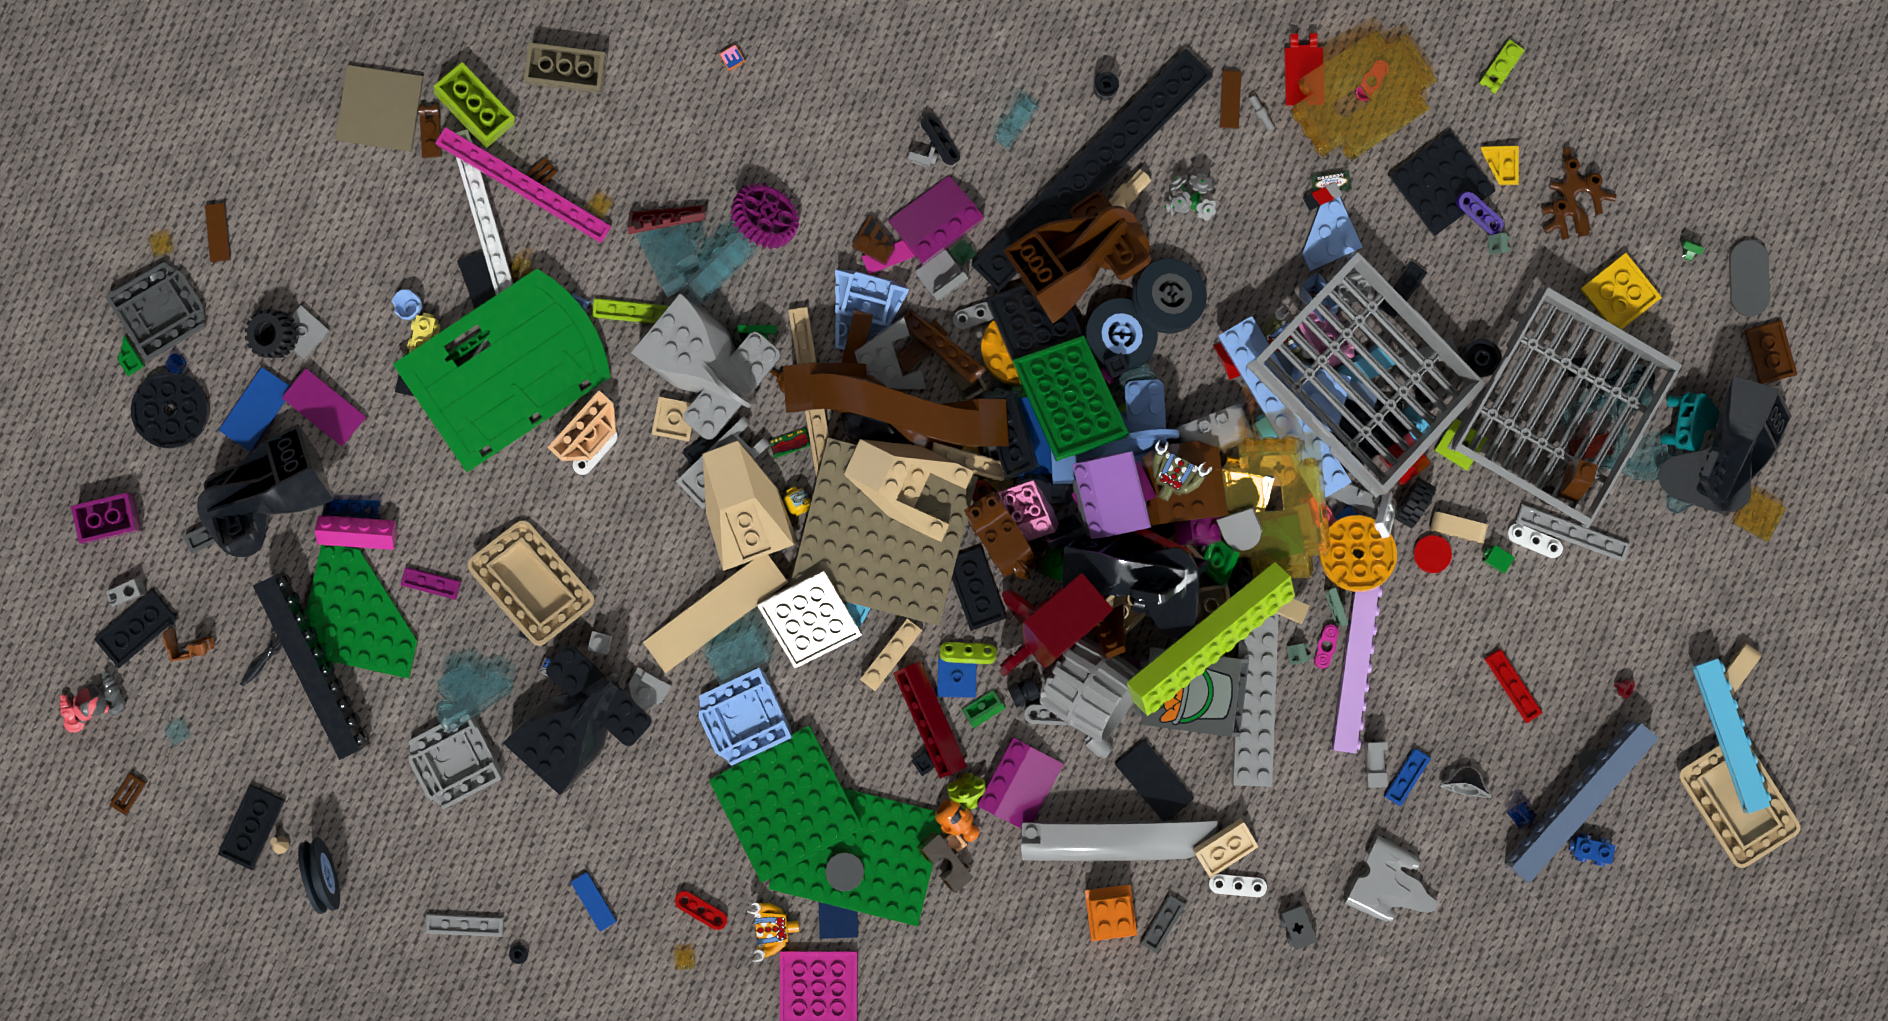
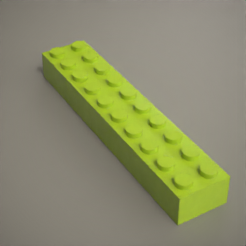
[1127,562,1295,716]

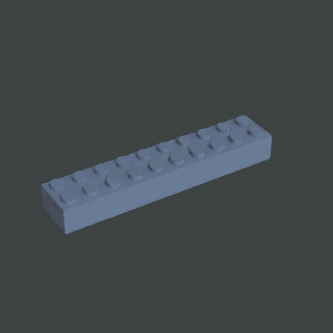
[1505,721,1659,883]

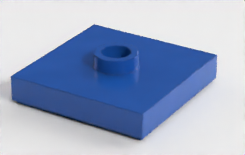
[938,658,976,698]

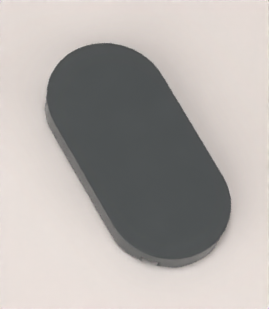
[1729,240,1770,317]

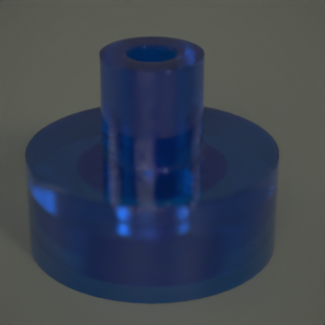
[165,354,187,373]

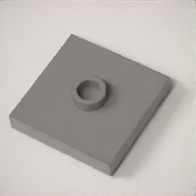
[275,305,330,359]

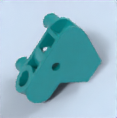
[1661,393,1719,452]

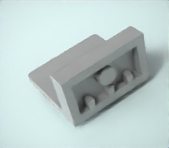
[915,250,968,303]

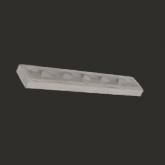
[1515,504,1630,562]

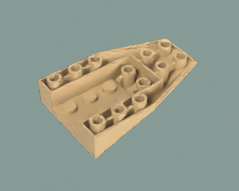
[703,440,798,571]

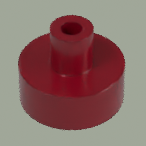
[1614,678,1635,699]

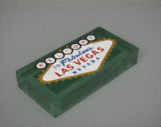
[1310,170,1352,192]

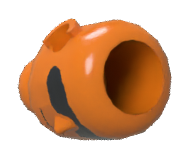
[935,798,980,842]

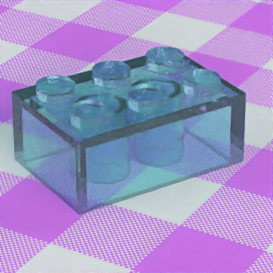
[703,625,773,686]

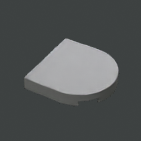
[1217,507,1262,550]

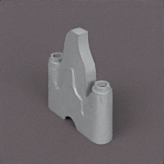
[1344,835,1439,922]

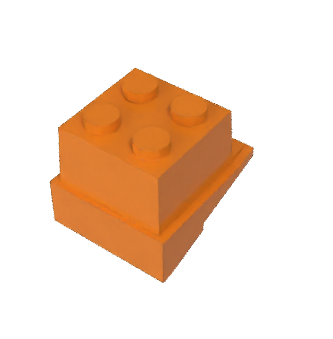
[1085,884,1137,941]

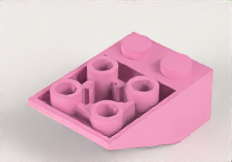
[998,480,1059,541]

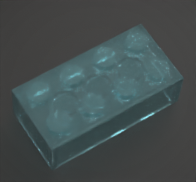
[683,232,757,305]

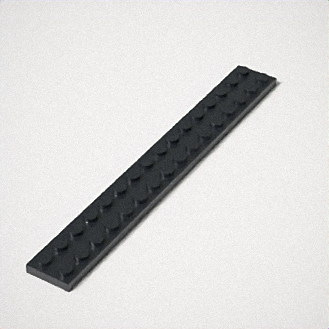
[971,49,1213,293]

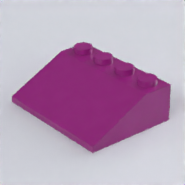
[888,176,984,266]
[977,737,1064,829]

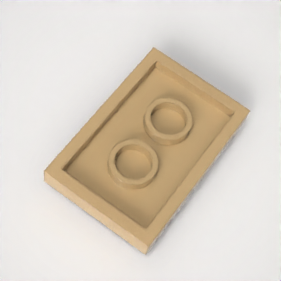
[1192,818,1258,878]

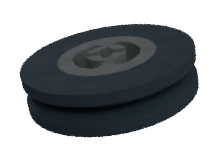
[1132,259,1207,334]

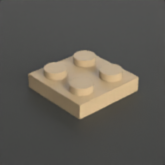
[652,397,692,442]

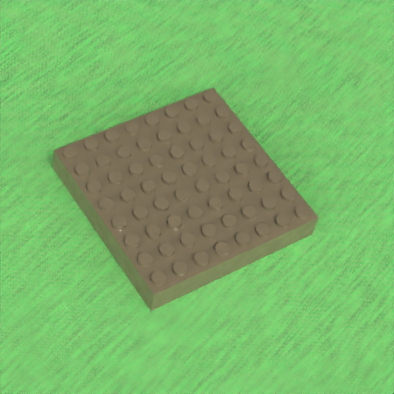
[790,437,978,626]

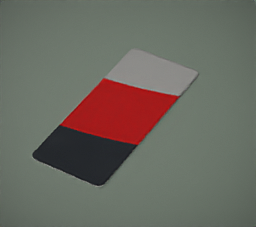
[1303,182,1342,211]

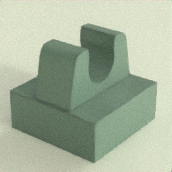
[1488,233,1511,255]
[1286,643,1311,665]

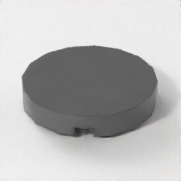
[825,852,864,891]

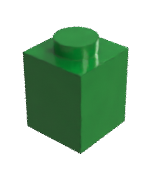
[1482,545,1515,574]

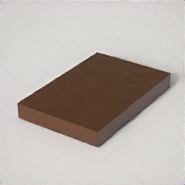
[1744,320,1798,384]

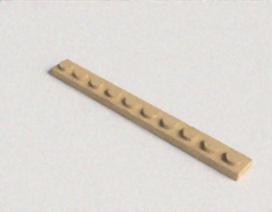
[788,307,829,479]

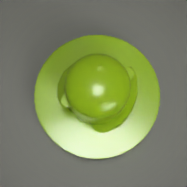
[947,773,986,810]

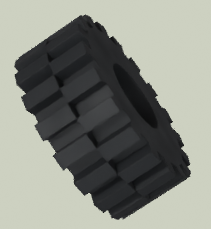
[1395,478,1436,529]

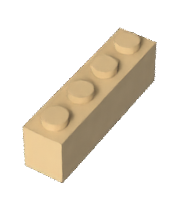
[860,618,922,691]

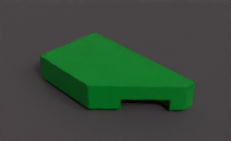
[118,336,145,376]

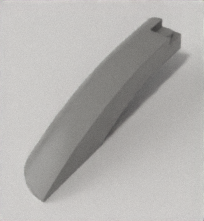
[1021,820,1217,861]

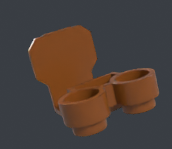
[162,627,215,662]

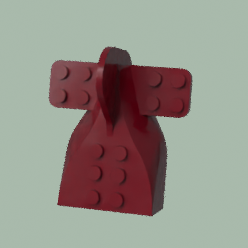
[999,573,1113,677]

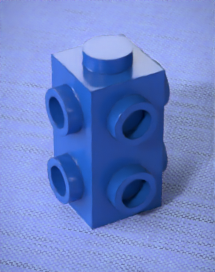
[1568,833,1616,867]

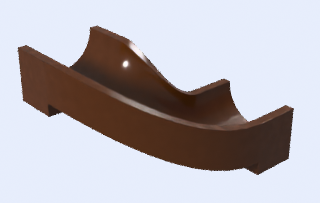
[783,362,1009,450]

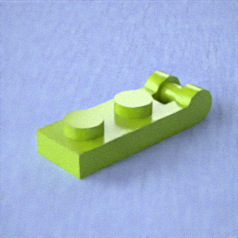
[1479,39,1525,94]

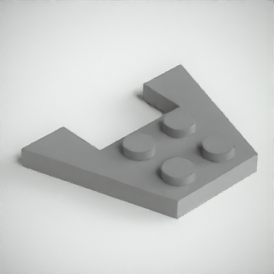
[855,316,927,389]

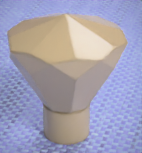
[270,836,290,854]

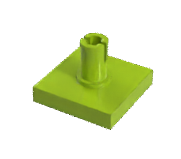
[1434,418,1488,471]

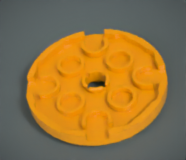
[981,320,1022,386]
[1319,515,1397,592]

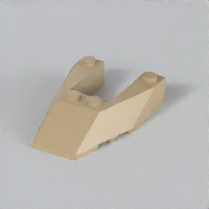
[844,439,974,542]

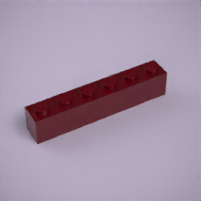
[893,661,967,779]

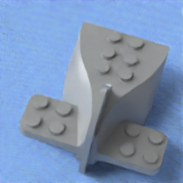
[631,293,781,439]

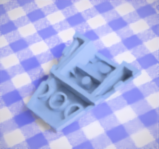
[835,269,910,350]

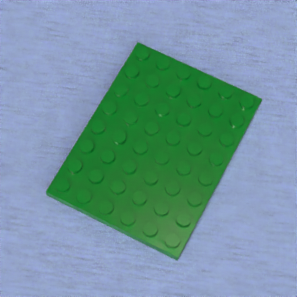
[768,788,942,927]

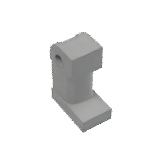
[1364,741,1388,788]

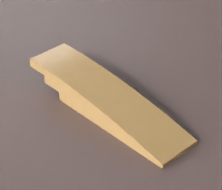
[643,555,788,673]

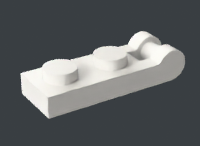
[1375,489,1398,538]

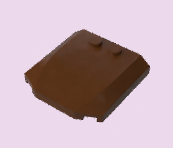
[1141,441,1228,526]

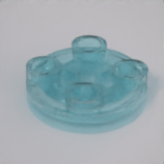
[1118,365,1157,392]

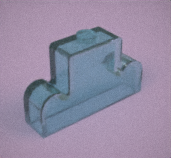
[636,227,701,297]
[436,662,512,733]

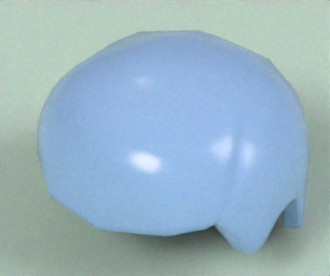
[392,289,422,320]

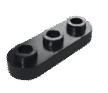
[920,113,960,165]

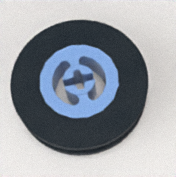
[1083,298,1158,373]
[298,838,340,914]

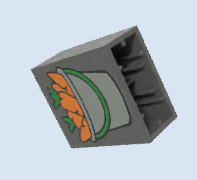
[1135,647,1249,737]

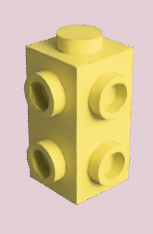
[407,313,440,353]

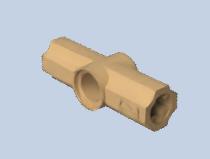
[1109,169,1152,208]

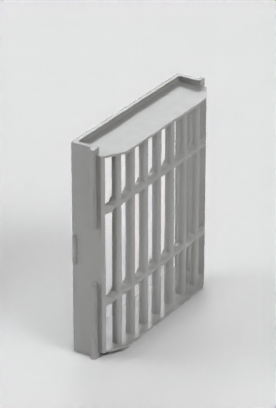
[1246,252,1486,498]
[1447,287,1682,529]

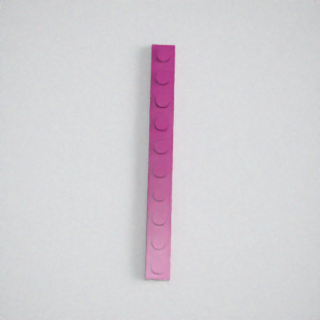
[435,127,611,244]

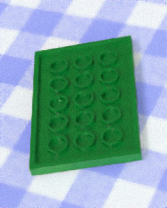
[1012,336,1129,462]

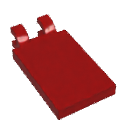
[1284,33,1324,106]

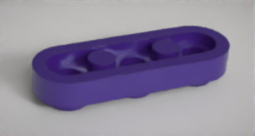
[1456,191,1504,235]

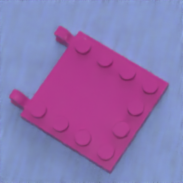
[780,951,857,1021]

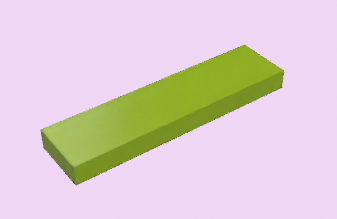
[592,298,669,324]

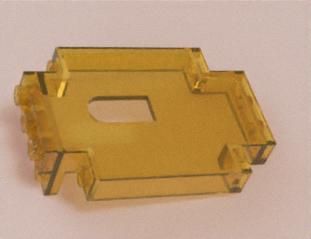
[1291,30,1438,161]
[1222,436,1331,579]

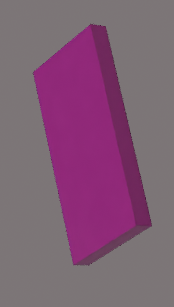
[282,368,367,447]

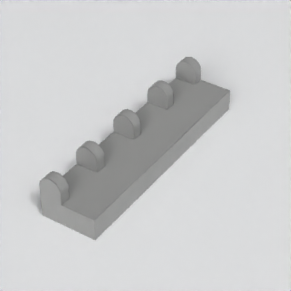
[1301,480,1380,515]

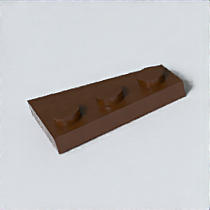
[1092,604,1126,659]

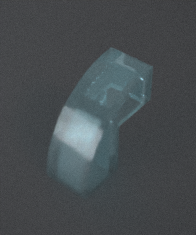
[993,96,1040,150]

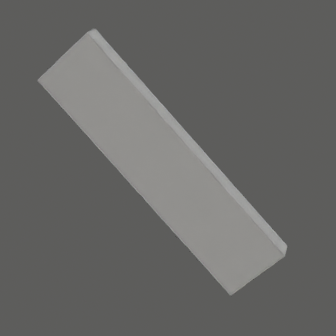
[426,914,504,937]

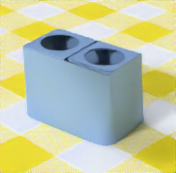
[1299,272,1339,322]

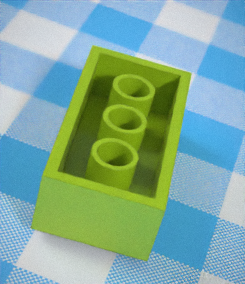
[433,62,515,148]

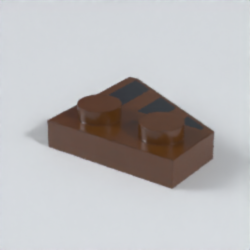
[852,215,895,266]

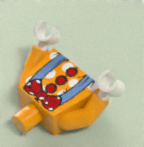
[747,901,799,962]

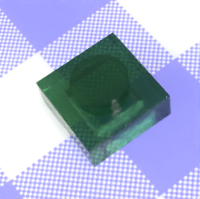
[949,240,976,267]

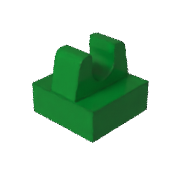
[1681,238,1704,261]

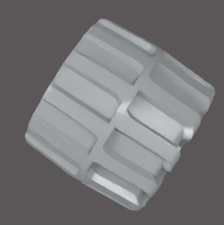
[1040,636,1140,742]

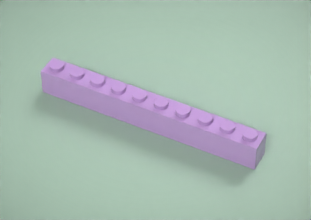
[1331,586,1382,753]

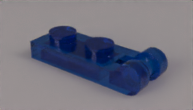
[326,499,381,520]

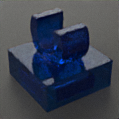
[1507,802,1534,827]

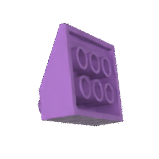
[1072,451,1151,539]

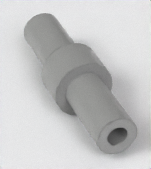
[1249,95,1275,131]

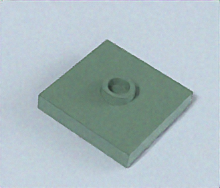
[1324,588,1348,627]

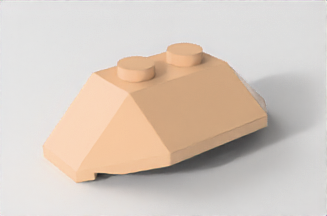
[548,391,616,461]

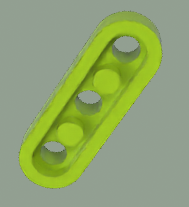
[939,642,997,664]

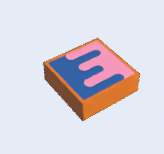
[719,45,745,71]

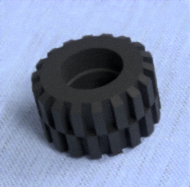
[245,309,299,358]

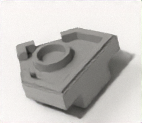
[628,667,671,708]

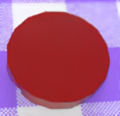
[1413,535,1452,573]

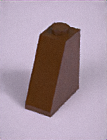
[1558,460,1598,502]

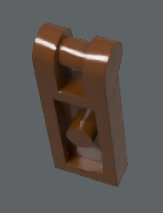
[419,104,442,158]

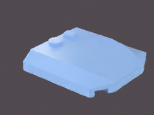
[699,667,792,765]

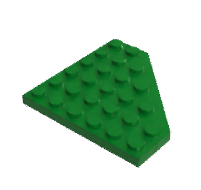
[306,545,418,679]

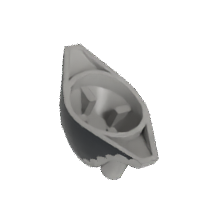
[1440,766,1492,798]

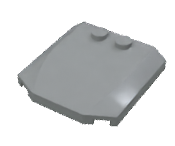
[409,710,503,809]

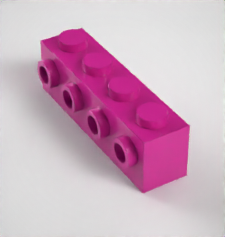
[315,515,397,550]

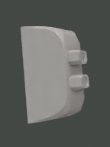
[1174,404,1254,453]

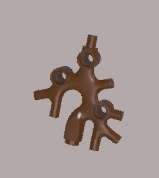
[1541,147,1617,240]

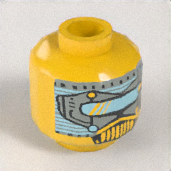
[783,486,812,516]

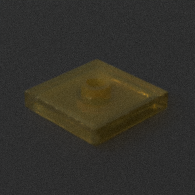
[1733,490,1786,542]

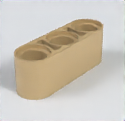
[1430,511,1488,544]
[1723,642,1762,696]

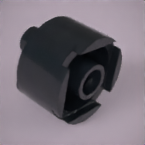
[1459,339,1502,379]

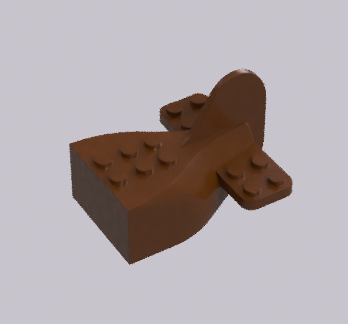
[1003,191,1151,323]

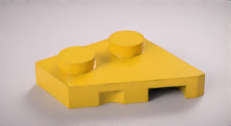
[1481,146,1519,185]

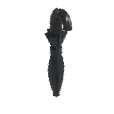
[240,629,282,687]

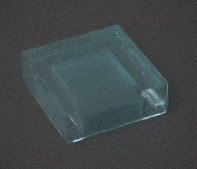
[164,720,191,746]

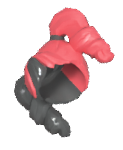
[59,671,126,733]

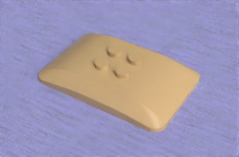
[468,521,594,646]
[1679,745,1800,868]

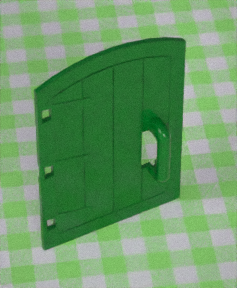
[393,269,611,472]

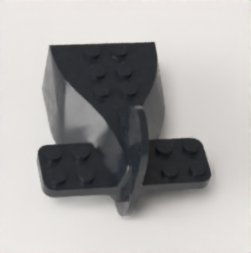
[1658,376,1791,516]
[197,424,334,557]
[1063,531,1207,639]
[503,645,653,795]

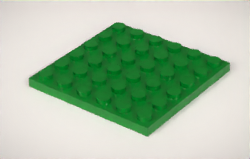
[708,725,864,883]

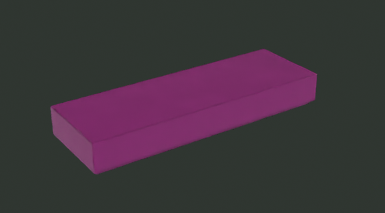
[400,567,462,600]

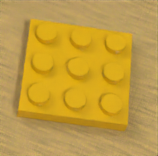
[1580,253,1662,330]

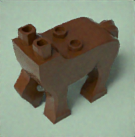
[964,491,1039,580]

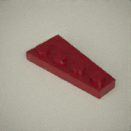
[627,205,706,234]

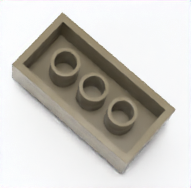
[524,43,608,94]

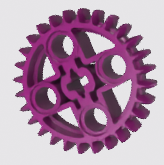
[730,182,800,250]

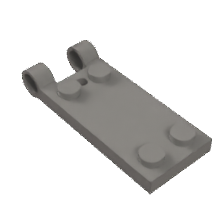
[676,416,770,509]

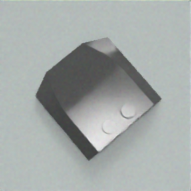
[105,262,206,362]

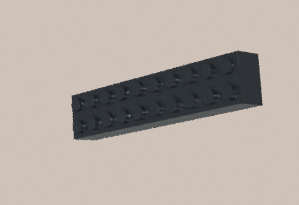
[253,571,370,760]

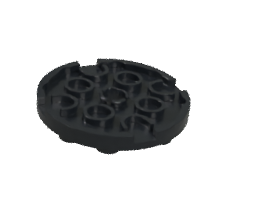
[131,372,209,449]

